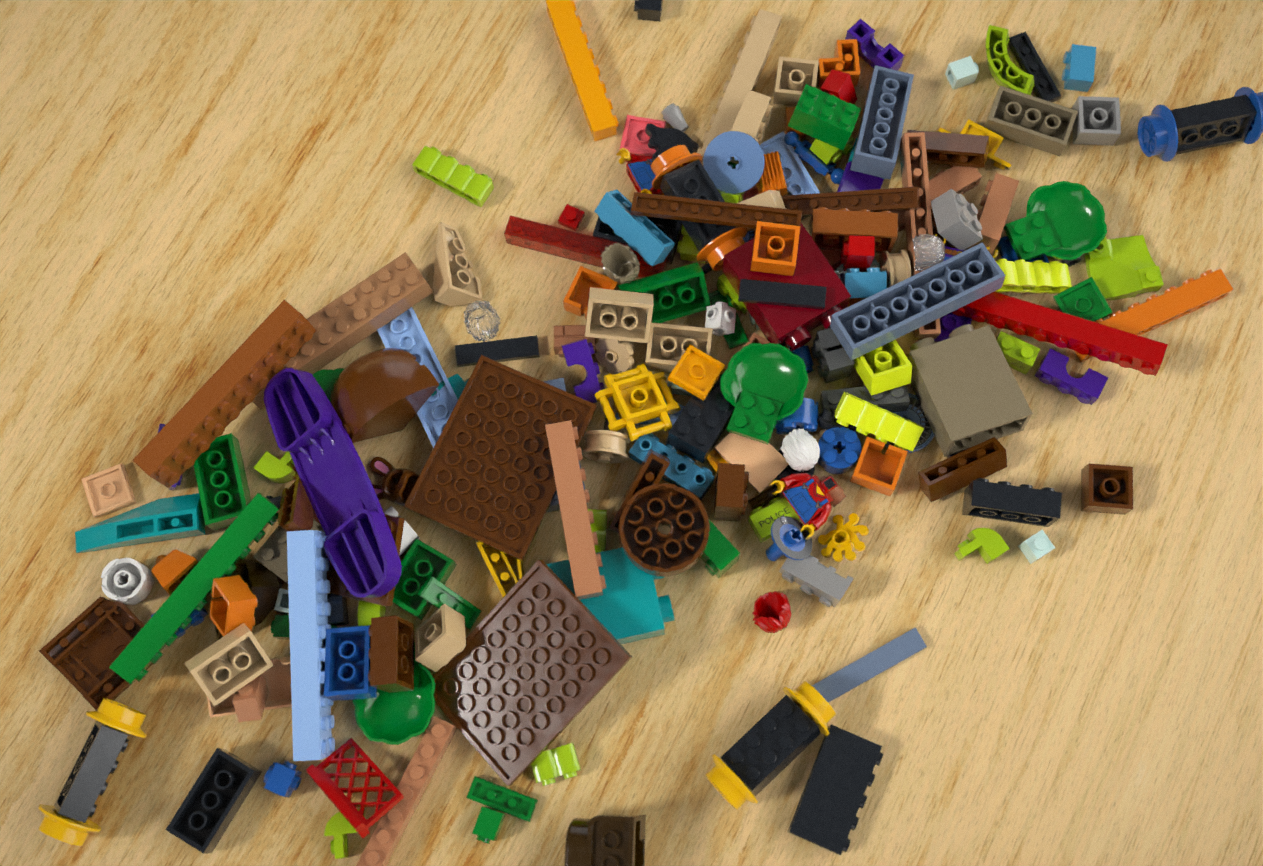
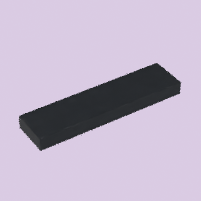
[1008,31,1061,102]
[738,279,826,310]
[455,335,540,367]

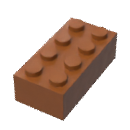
[809,207,898,253]

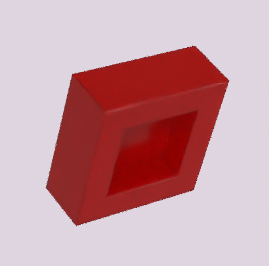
[558,204,585,232]

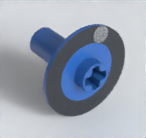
[766,516,813,561]

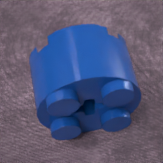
[775,398,818,435]
[818,427,861,475]

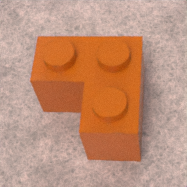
[817,39,860,88]

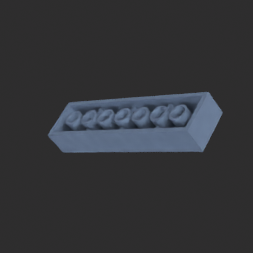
[830,242,1006,361]

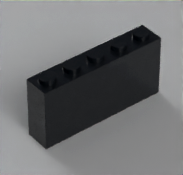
[787,724,883,855]

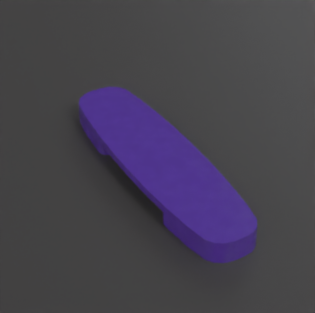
[264,368,402,598]

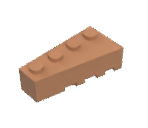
[966,173,1019,255]

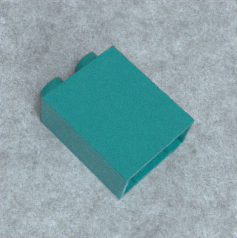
[546,548,675,644]

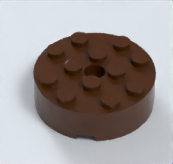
[619,483,710,577]

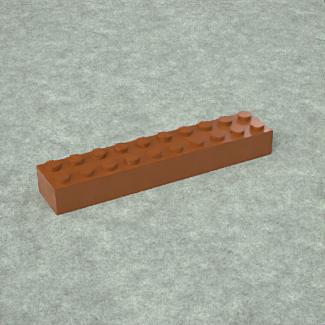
[132,300,316,488]

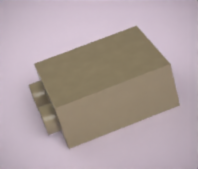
[908,324,1033,457]

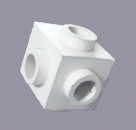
[705,302,736,336]

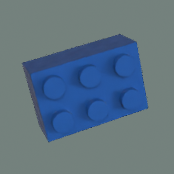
[324,626,377,701]

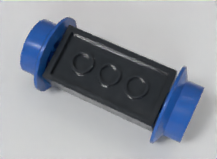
[1138,87,1263,162]

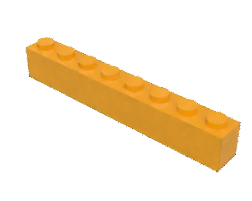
[545,0,619,142]

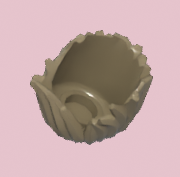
[601,243,640,284]

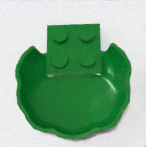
[1004,181,1107,262]
[720,343,808,445]
[352,642,435,745]

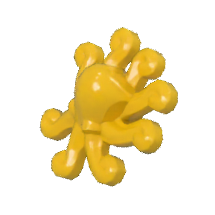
[818,513,869,562]

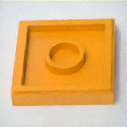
[668,345,727,401]

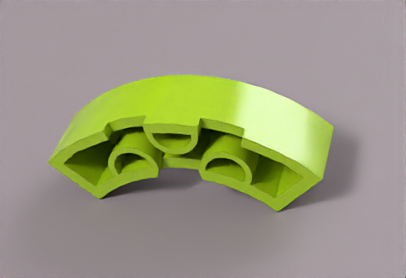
[986,25,1034,95]

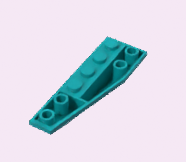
[75,493,206,553]

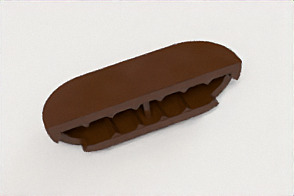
[278,473,314,531]

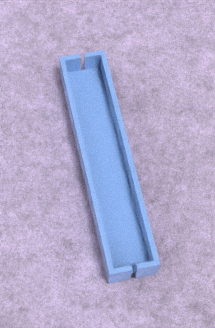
[287,530,335,761]

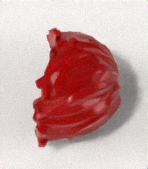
[752,591,791,633]

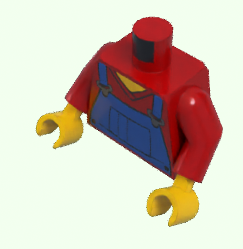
[616,148,664,195]
[769,473,838,540]

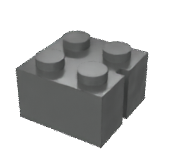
[811,328,855,383]

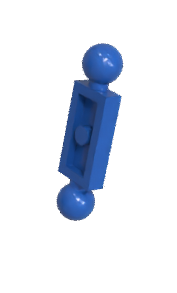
[784,131,844,185]

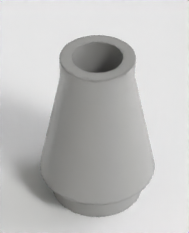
[662,103,689,132]

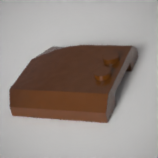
[39,596,153,711]

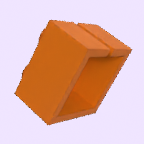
[563,266,619,319]
[850,437,908,496]
[209,575,258,637]

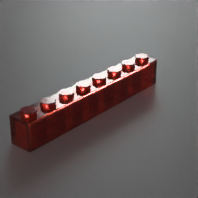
[504,215,668,278]

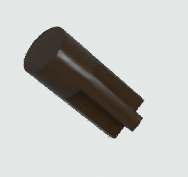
[748,486,780,510]

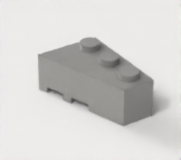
[779,555,854,608]

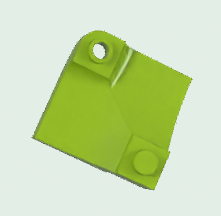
[1084,235,1164,301]

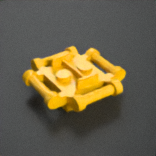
[595,364,681,441]

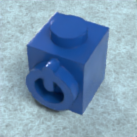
[263,760,302,798]

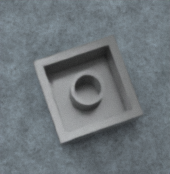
[1072,96,1121,145]
[931,189,983,250]

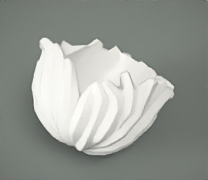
[780,429,820,472]

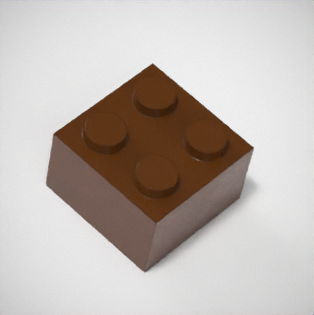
[1081,463,1133,515]

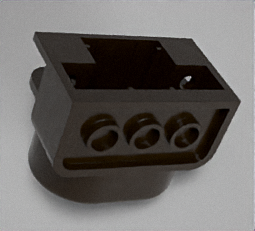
[564,814,646,866]

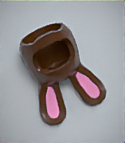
[370,457,419,506]

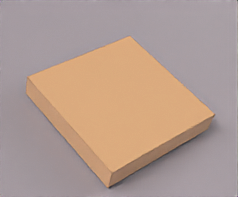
[81,463,137,519]

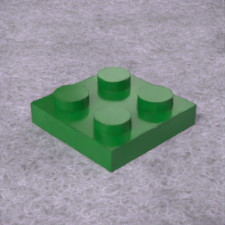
[1053,277,1113,322]

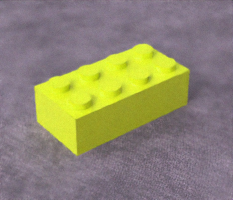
[841,339,912,396]

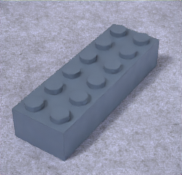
[850,65,914,180]

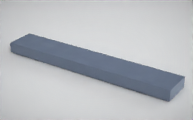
[812,627,927,703]

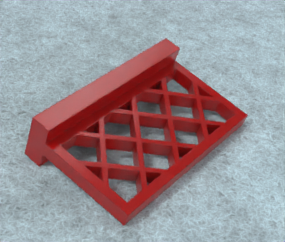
[306,738,404,839]

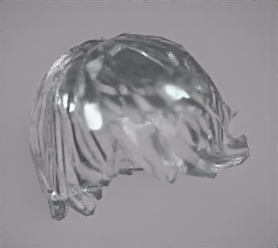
[912,234,945,271]
[463,300,501,342]

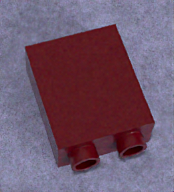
[722,223,851,351]

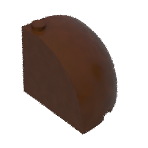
[330,348,439,443]

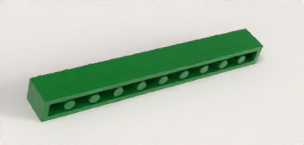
[109,493,279,684]

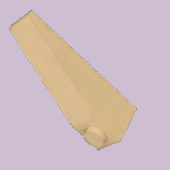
[433,222,483,306]

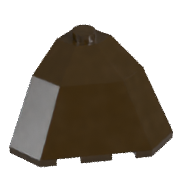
[214,558,282,641]

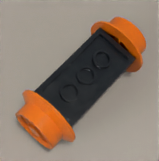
[651,145,748,271]

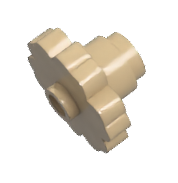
[596,338,634,374]

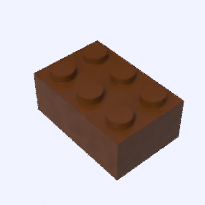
[714,463,749,522]
[368,615,414,693]

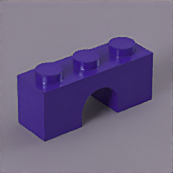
[845,19,905,71]
[561,338,605,403]
[1034,348,1108,405]

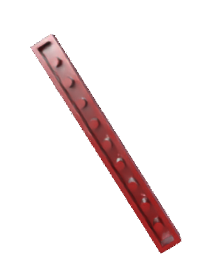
[952,292,1168,376]

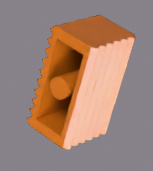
[756,151,788,196]

